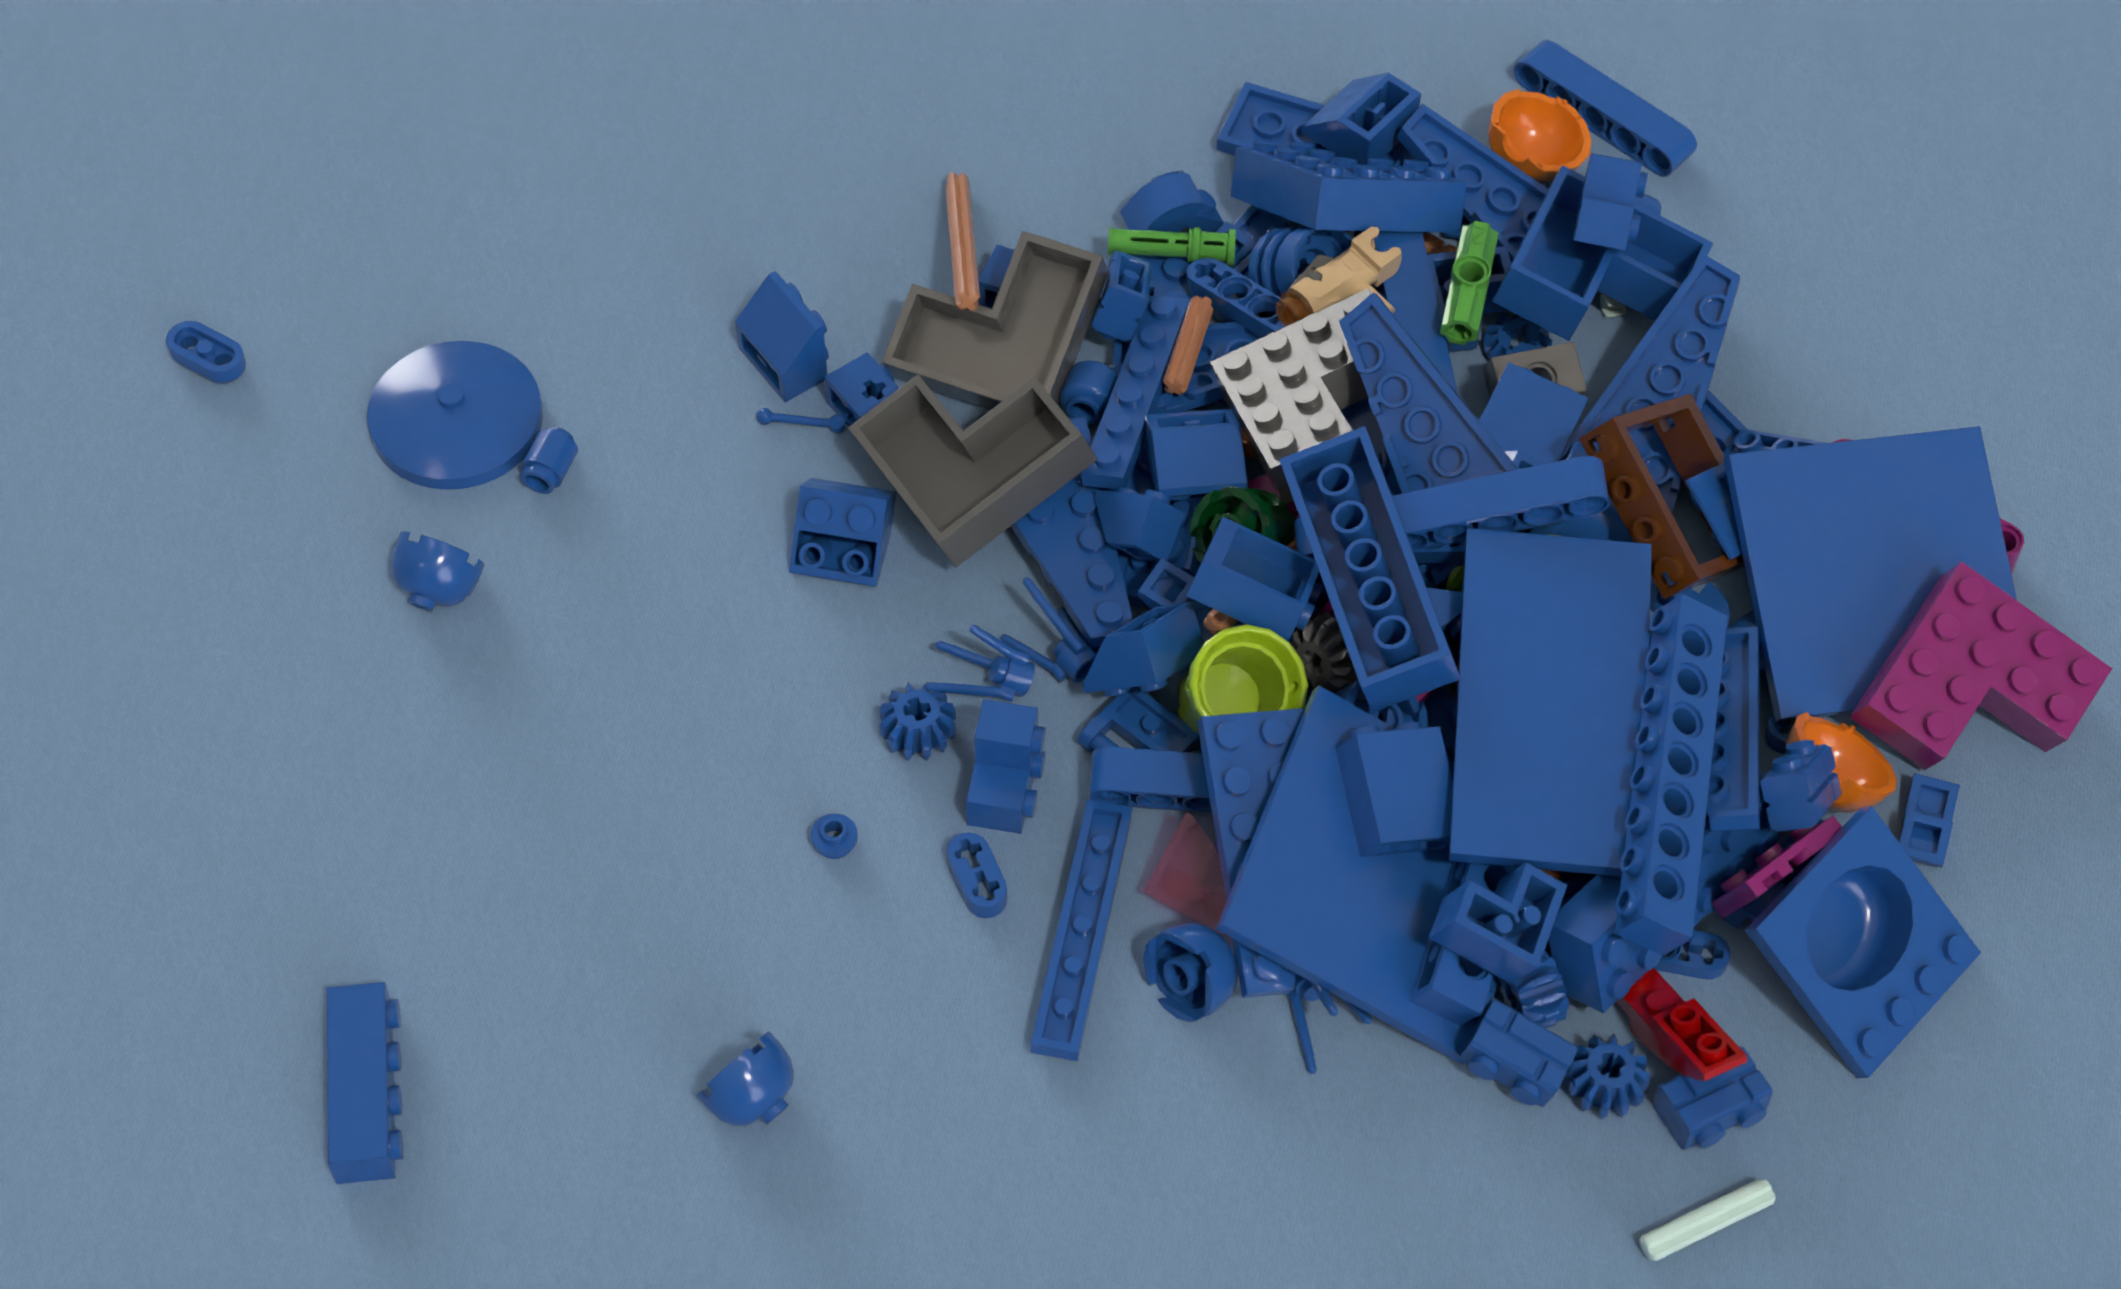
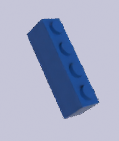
[327,982,404,1184]

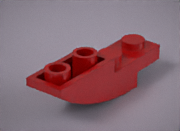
[1616,968,1747,1081]

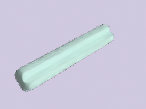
[1639,1179,1776,1261]

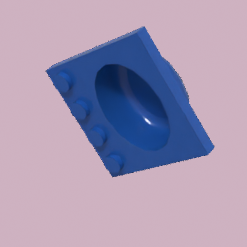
[1745,806,1981,1078]

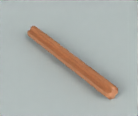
[945,172,980,311]

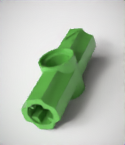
[1440,221,1499,345]

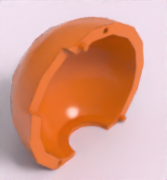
[1488,88,1592,184]
[1786,712,1897,813]

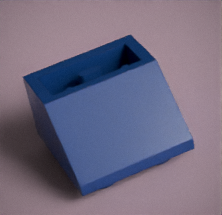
[1301,72,1421,165]
[735,271,829,402]
[1145,409,1248,500]
[789,478,897,586]
[1082,602,1204,697]

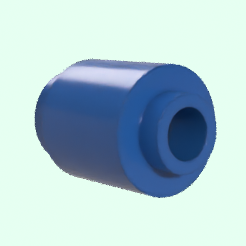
[521,427,578,494]

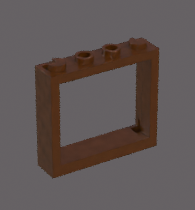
[1579,393,1745,599]

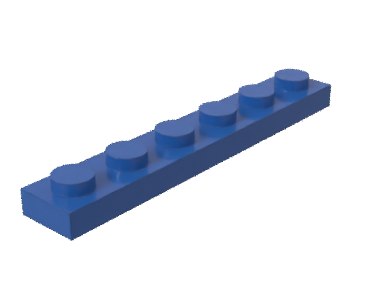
[1081,295,1190,489]
[1030,799,1133,1061]

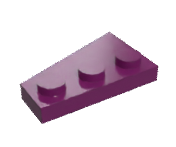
[1711,815,1842,919]

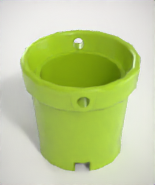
[1177,624,1308,734]

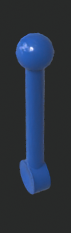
[756,408,846,434]

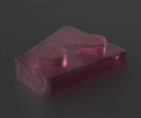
[1143,812,1228,938]

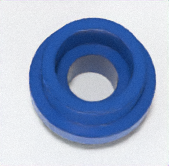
[811,813,858,859]

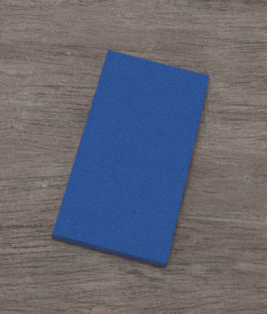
[1448,528,1651,877]

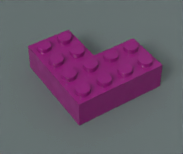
[1850,561,2112,771]

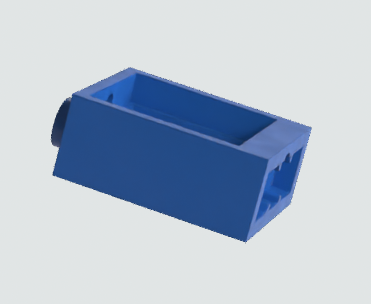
[1186,517,1324,641]

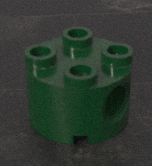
[1190,486,1297,563]

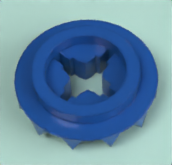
[1483,314,1552,360]

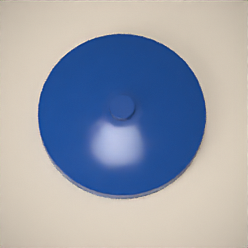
[367,341,543,490]

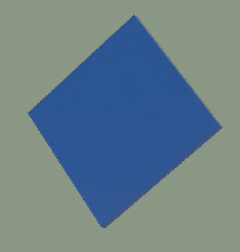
[1723,426,2017,722]
[1216,686,1499,1065]

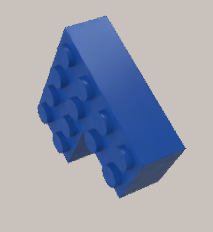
[1230,141,1467,233]
[1492,165,1713,341]

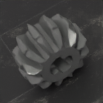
[1290,611,1358,692]

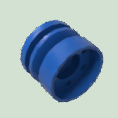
[1248,226,1353,314]

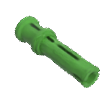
[1108,227,1236,267]

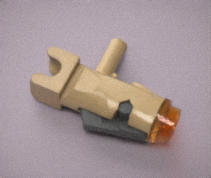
[1275,226,1402,327]

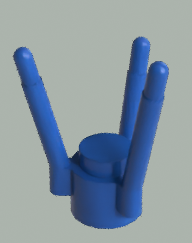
[1001,577,1097,683]
[926,625,1035,702]
[1287,973,1372,1074]

